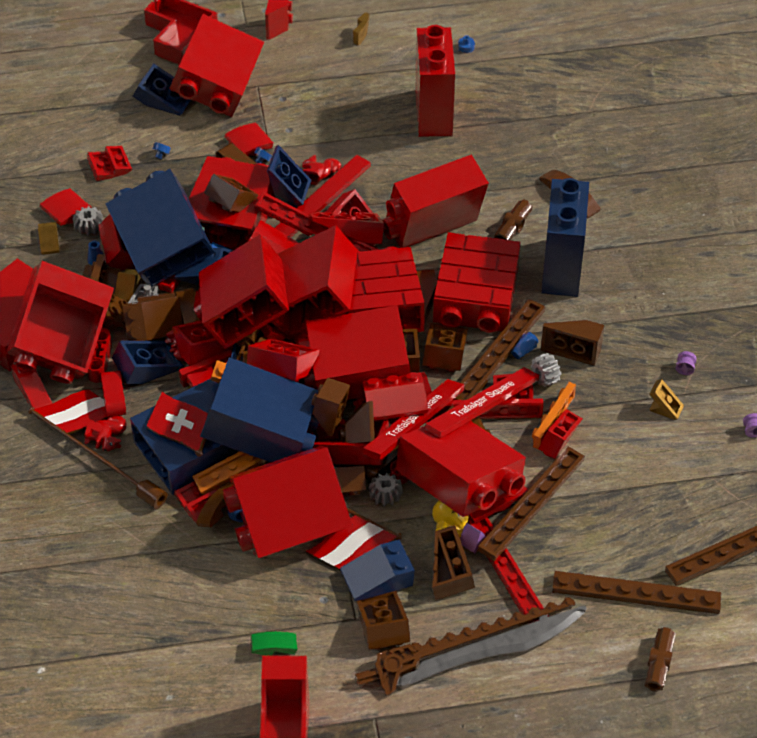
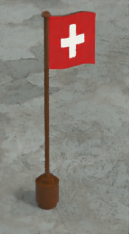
[147,329,260,457]

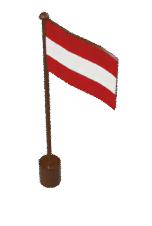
[28,389,168,509]
[257,461,402,571]

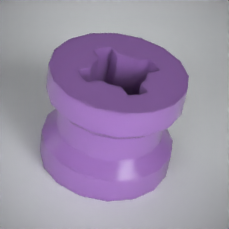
[675,351,697,375]
[743,413,757,438]

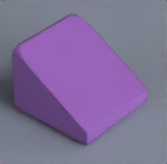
[460,523,486,554]

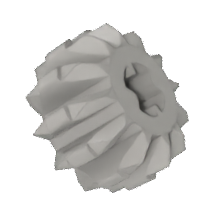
[73,206,104,236]
[531,353,562,387]
[368,473,403,507]

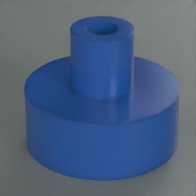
[458,35,475,53]
[152,142,171,159]
[254,147,272,163]

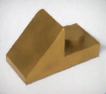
[38,222,60,255]
[115,268,143,302]
[649,379,684,420]

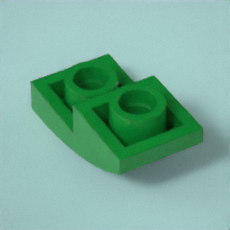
[250,632,298,656]

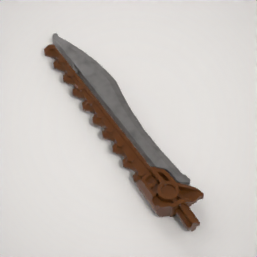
[355,597,586,696]

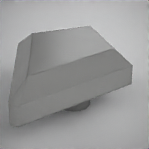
[128,284,159,303]

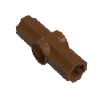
[494,199,533,240]
[645,627,676,692]

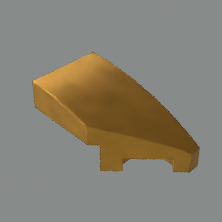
[353,12,369,46]

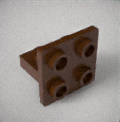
[82,254,121,295]
[102,293,128,333]

